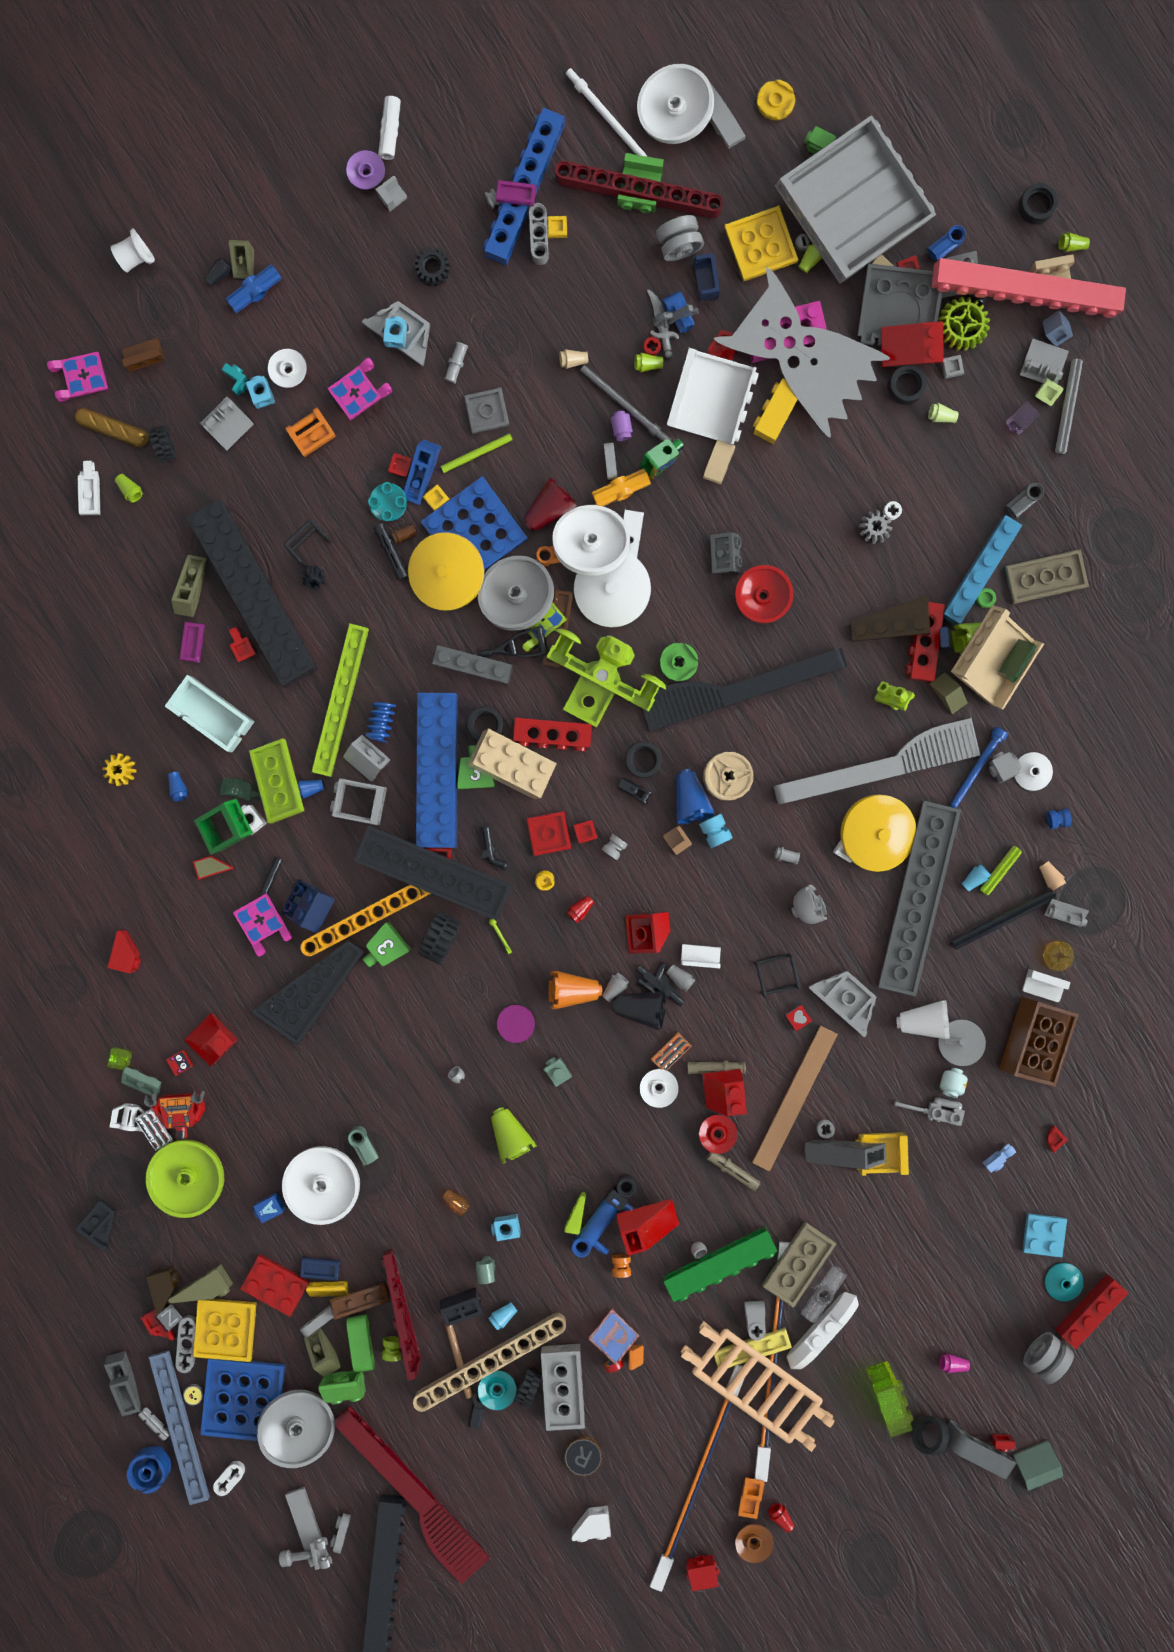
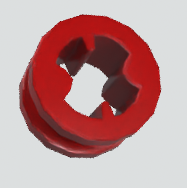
[644,337,661,356]

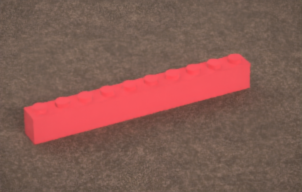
[931,258,1126,318]

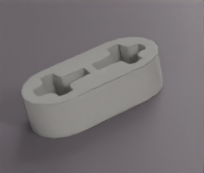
[604,443,617,480]

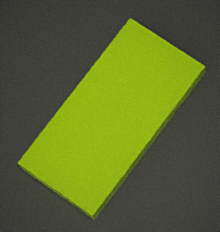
[249,738,304,824]

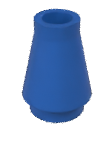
[167,772,188,801]
[297,779,324,799]

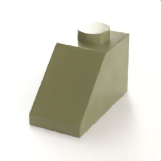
[304,1328,341,1377]

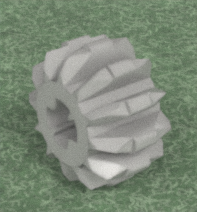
[859,511,892,544]

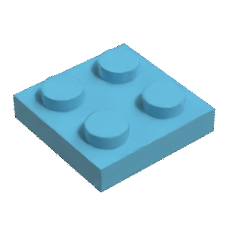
[1022,1213,1067,1257]

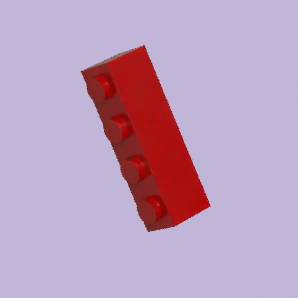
[1055,1274,1128,1349]

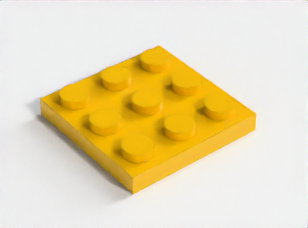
[724,206,798,282]
[193,1299,257,1362]

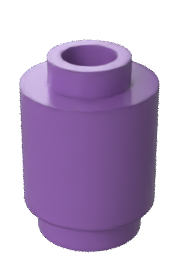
[611,411,633,441]

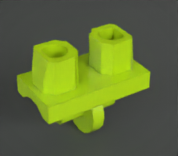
[874,681,915,711]

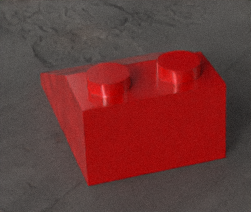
[881,321,944,367]

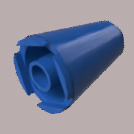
[676,769,714,824]

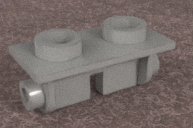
[1044,899,1089,927]

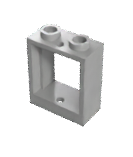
[330,778,387,825]

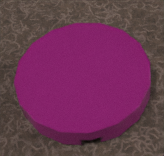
[497,1004,535,1043]

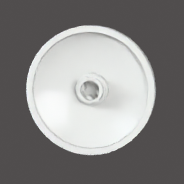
[637,64,714,144]
[553,505,630,576]
[574,553,651,627]
[282,1146,360,1225]

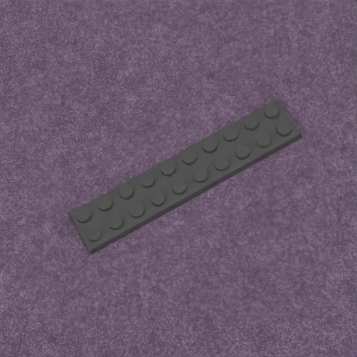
[877,801,961,996]

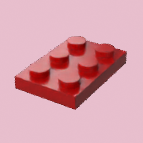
[240,1254,310,1317]

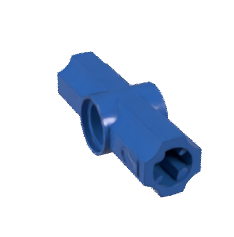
[225,264,282,313]

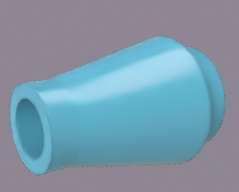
[962,864,991,892]
[489,1302,517,1330]

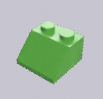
[319,1370,366,1404]

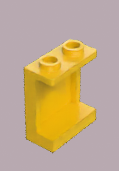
[855,1132,909,1176]

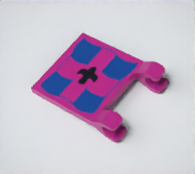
[47,352,108,402]
[328,358,392,421]
[233,893,292,957]

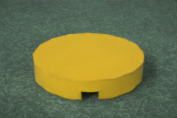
[757,80,795,120]

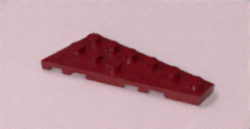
[381,1249,422,1381]

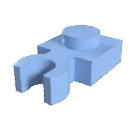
[982,1144,1016,1173]

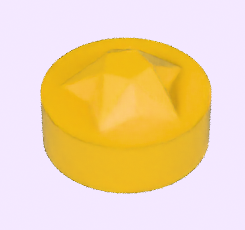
[535,871,554,891]

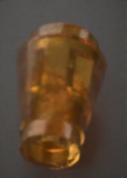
[442,1189,471,1217]

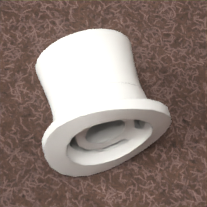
[111,228,155,273]

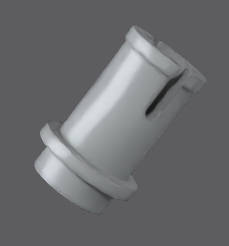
[774,846,800,864]

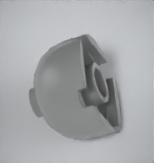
[792,885,827,924]

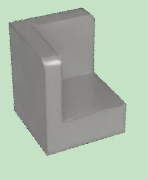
[376,176,407,211]

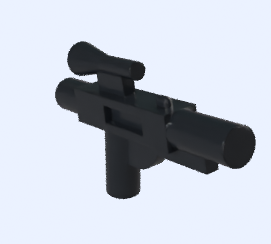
[636,962,685,1006]

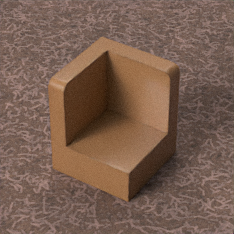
[663,825,692,855]

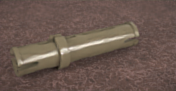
[688,1060,746,1074]
[706,1152,760,1192]

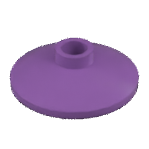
[346,150,385,190]

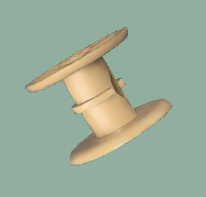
[703,752,753,800]

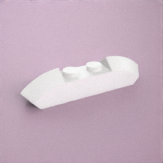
[787,1292,859,1369]

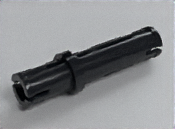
[373,523,408,580]

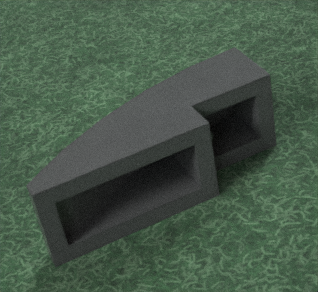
[104,1351,141,1416]

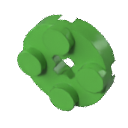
[660,643,698,682]

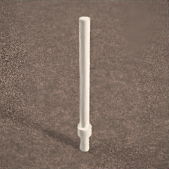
[566,68,647,157]

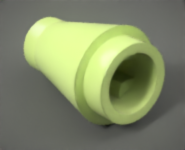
[928,403,959,423]

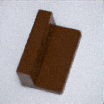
[122,338,165,372]

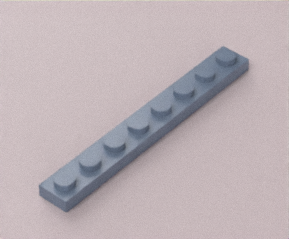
[149,1350,210,1505]

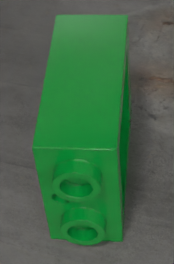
[194,799,253,855]

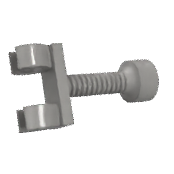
[279,1537,332,1570]

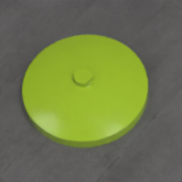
[146,1140,224,1218]

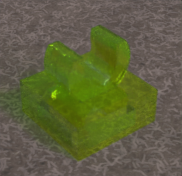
[107,1047,132,1071]

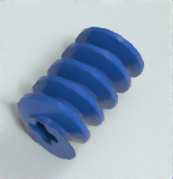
[365,701,396,743]

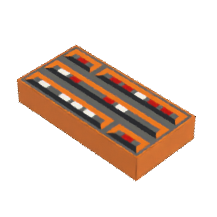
[651,1032,692,1071]

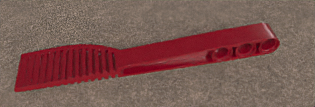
[334,1407,490,1584]

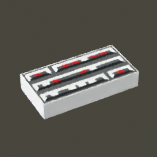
[135,1109,173,1150]

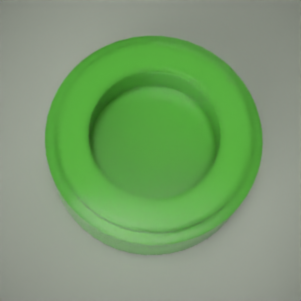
[976,588,996,608]

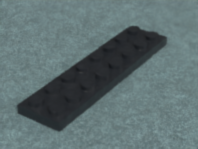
[354,825,512,921]

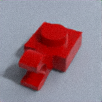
[229,627,257,663]

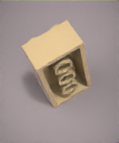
[467,729,557,799]

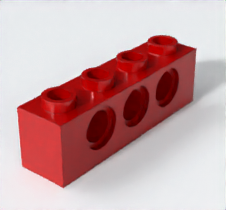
[906,602,945,683]
[513,718,592,751]

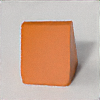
[628,1345,644,1370]

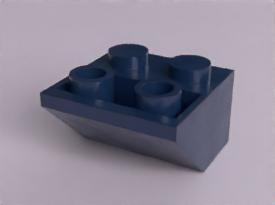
[281,879,335,933]

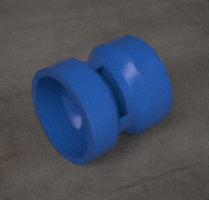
[1047,808,1072,830]

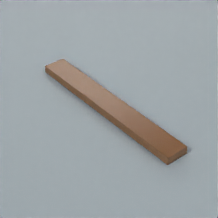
[752,1025,838,1171]

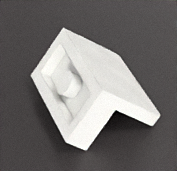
[681,944,721,968]
[1022,969,1071,1002]

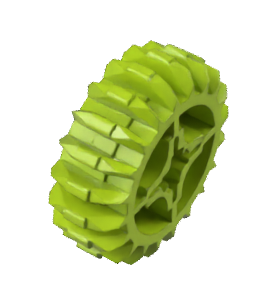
[938,297,990,351]

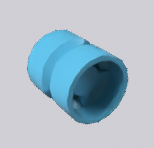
[699,814,733,848]

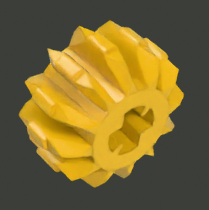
[102,753,136,786]

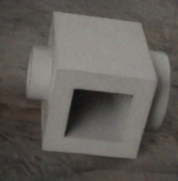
[989,752,1021,784]

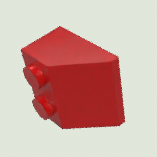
[702,1069,747,1116]

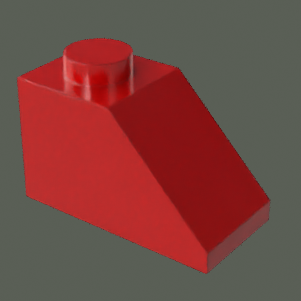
[108,929,141,974]

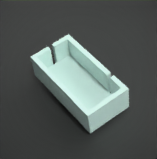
[165,675,255,752]

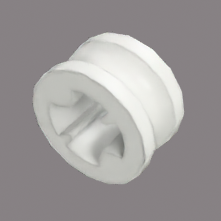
[883,501,902,520]

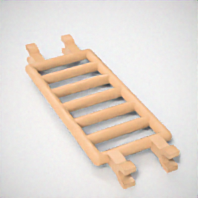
[681,1321,835,1452]

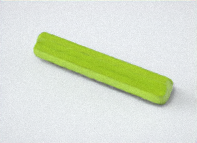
[980,846,1022,895]

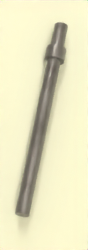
[580,365,672,442]

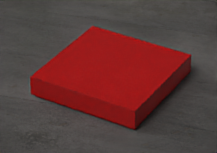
[526,811,571,856]

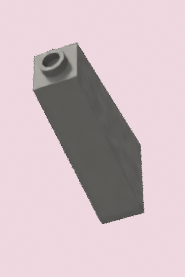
[804,1140,886,1170]

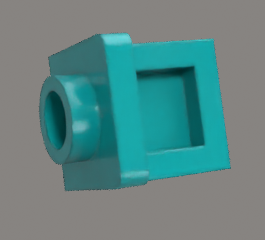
[222,363,249,396]

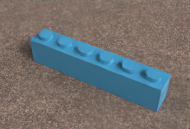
[943,515,1022,626]

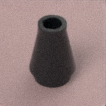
[204,257,232,286]

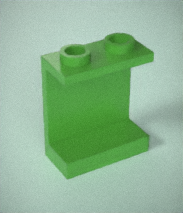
[617,153,664,213]

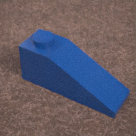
[404,439,441,505]

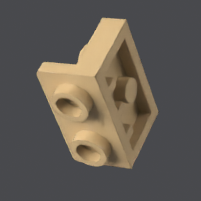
[1029,255,1075,279]

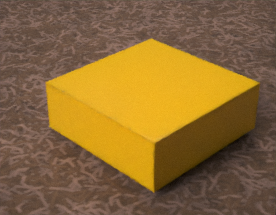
[547,216,567,238]
[423,484,450,511]

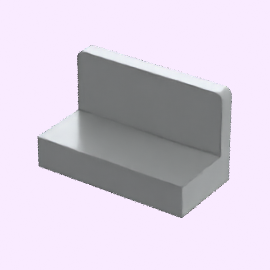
[343,735,390,782]

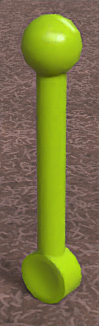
[489,918,512,954]

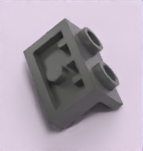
[710,532,742,574]

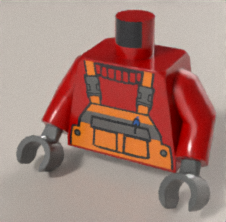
[144,1090,206,1139]

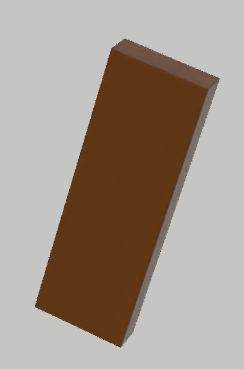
[329,1282,390,1320]

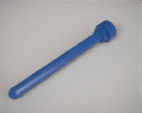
[950,726,1008,808]

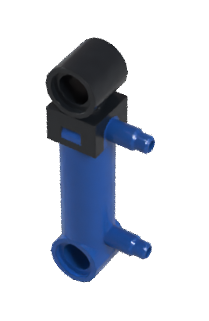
[572,1174,636,1257]

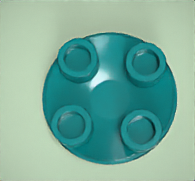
[368,482,407,522]

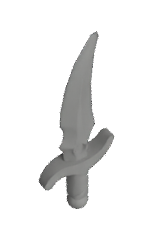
[647,290,679,358]

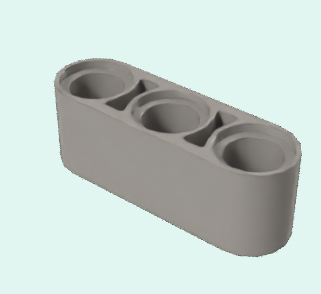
[529,203,549,265]

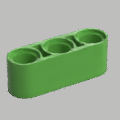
[347,1314,375,1373]

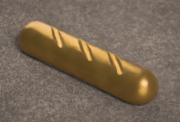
[74,408,149,447]

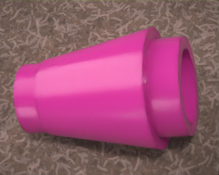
[939,1353,970,1373]

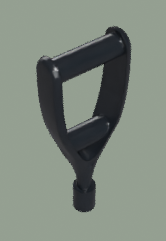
[480,625,550,658]

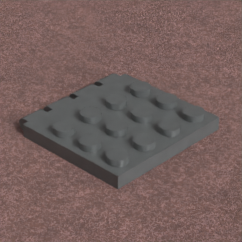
[857,263,942,347]

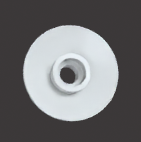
[268,349,307,388]
[1015,752,1053,791]
[640,1069,678,1108]

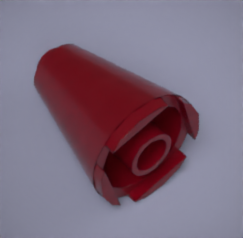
[524,477,577,531]

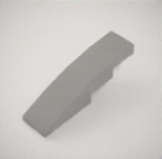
[709,83,745,149]

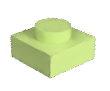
[1035,378,1063,406]

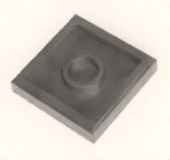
[464,388,510,434]

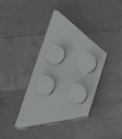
[362,301,430,367]
[808,971,876,1037]

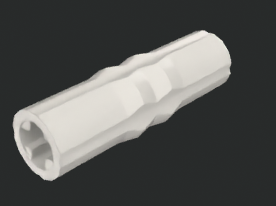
[378,96,401,160]

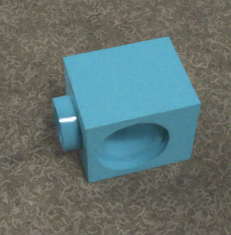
[383,316,407,349]
[246,376,275,409]
[491,1214,521,1241]

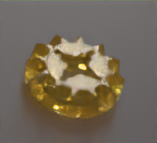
[1043,940,1075,971]

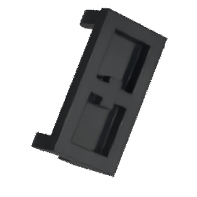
[440,1288,483,1327]

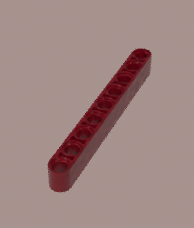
[555,161,723,218]

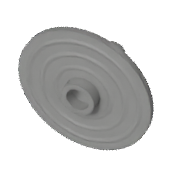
[939,1020,986,1066]

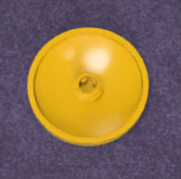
[408,533,484,610]
[841,794,916,872]

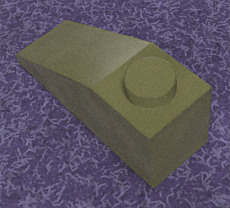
[171,555,207,617]
[168,1264,233,1303]

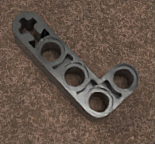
[947,1420,1017,1479]

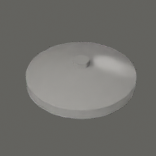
[478,556,554,631]
[257,1390,335,1468]

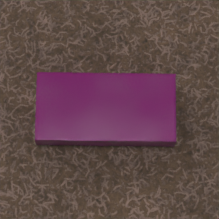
[495,180,537,207]
[179,622,205,663]

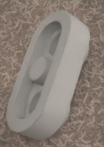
[330,1513,351,1554]

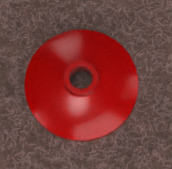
[699,1115,737,1154]

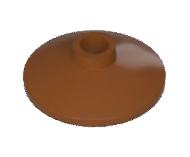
[735,1524,774,1563]

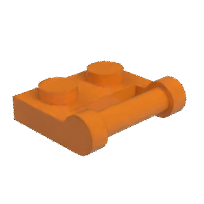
[285,407,336,457]

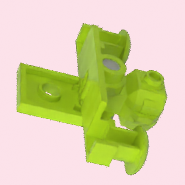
[547,629,666,727]

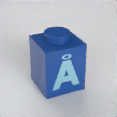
[253,1192,286,1223]

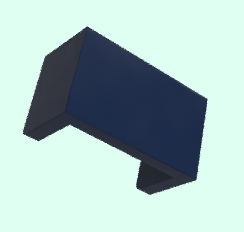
[694,253,720,302]

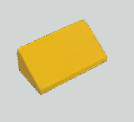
[306,1281,348,1297]

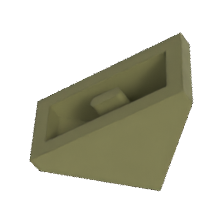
[229,240,254,279]
[929,673,968,715]

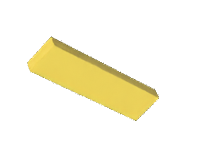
[714,1328,792,1368]

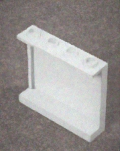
[667,348,759,445]

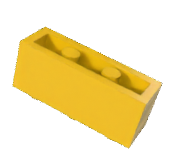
[753,378,798,444]

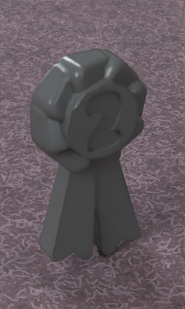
[652,304,699,328]

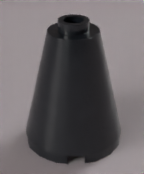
[612,991,666,1030]

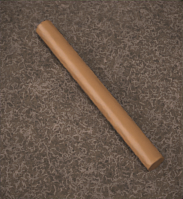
[445,1324,473,1399]

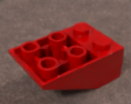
[616,1199,679,1256]

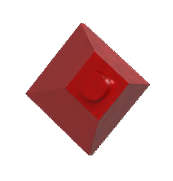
[625,912,670,954]
[184,1013,238,1067]

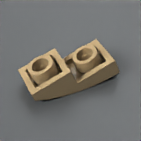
[703,440,735,484]

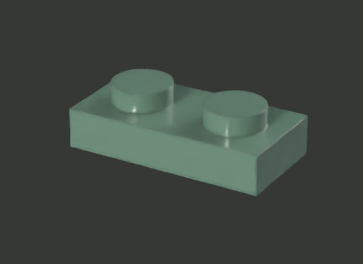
[121,1067,161,1096]

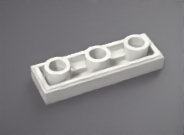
[623,510,644,558]

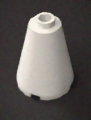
[897,1000,950,1039]

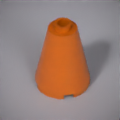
[548,971,602,1009]

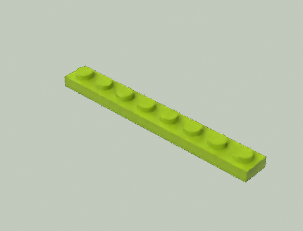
[312,623,369,777]

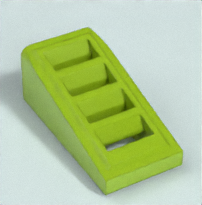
[564,1192,586,1235]

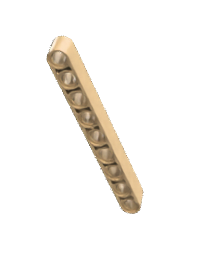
[413,1313,566,1412]

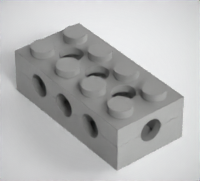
[541,1344,585,1431]

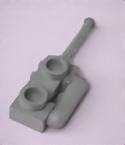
[894,1097,965,1126]

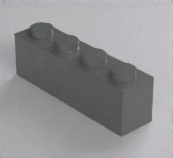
[432,645,513,685]

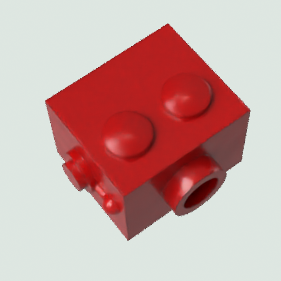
[686,1555,719,1591]

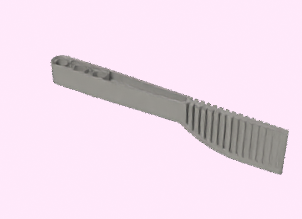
[774,718,980,804]

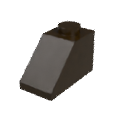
[146,1266,179,1314]

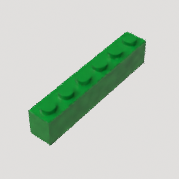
[663,1226,778,1302]

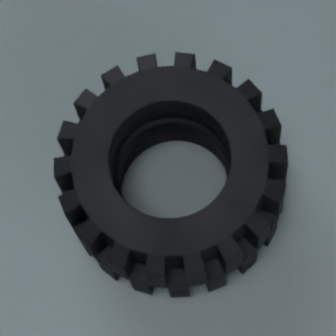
[418,912,461,965]

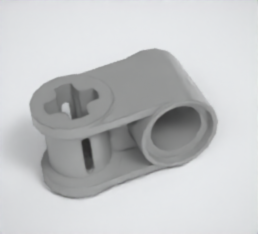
[744,1301,766,1341]

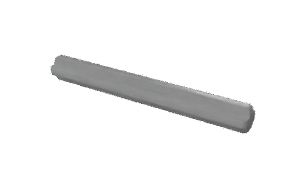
[1055,359,1083,454]

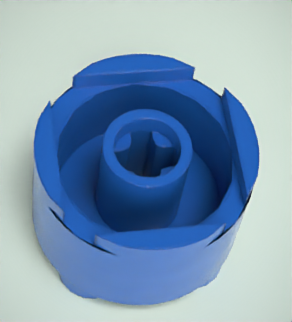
[127,1446,171,1494]

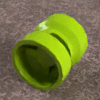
[382,1336,401,1362]

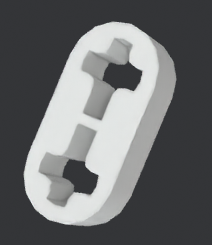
[213,1461,245,1496]

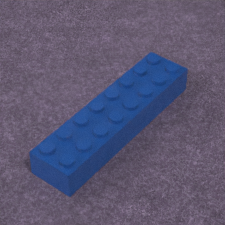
[416,693,458,848]

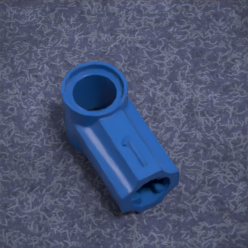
[927,225,966,262]
[662,291,695,333]

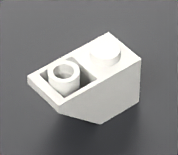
[572,1506,611,1542]

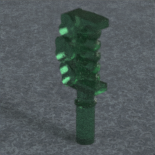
[220,778,261,801]

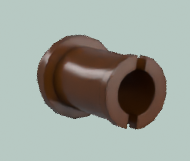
[391,523,417,544]

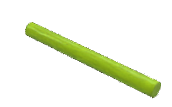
[441,433,513,473]

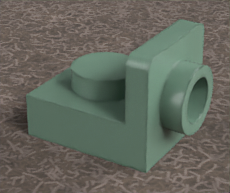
[543,1057,572,1087]

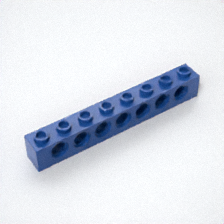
[483,108,565,266]

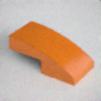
[737,1477,765,1519]

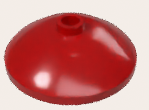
[735,565,793,623]

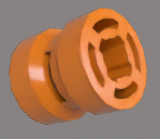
[612,1254,631,1278]

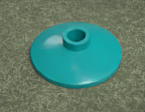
[1045,1263,1083,1301]
[478,1370,516,1410]

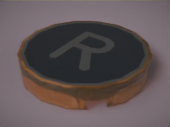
[564,1436,602,1477]

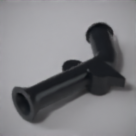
[479,826,508,870]

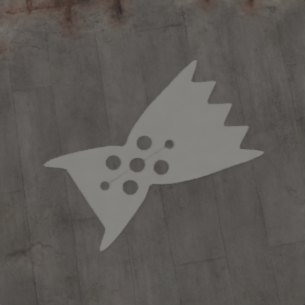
[714,267,890,438]

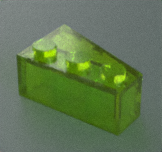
[866,1361,913,1437]

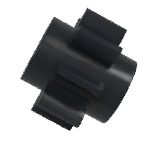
[301,565,326,589]

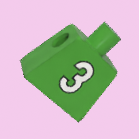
[457,745,495,789]
[363,922,411,967]

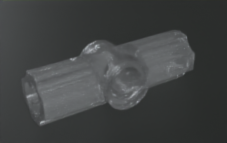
[801,1265,847,1323]

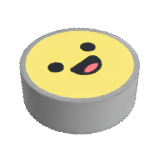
[183,1384,204,1405]

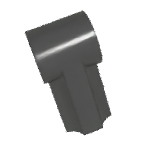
[1005,483,1044,518]

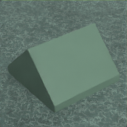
[1013,1440,1063,1491]

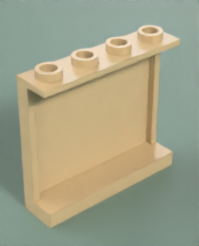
[951,605,1044,709]

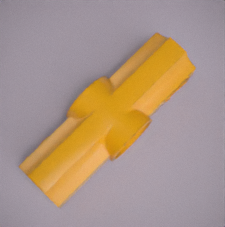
[592,469,651,506]

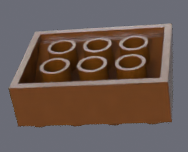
[999,996,1079,1087]

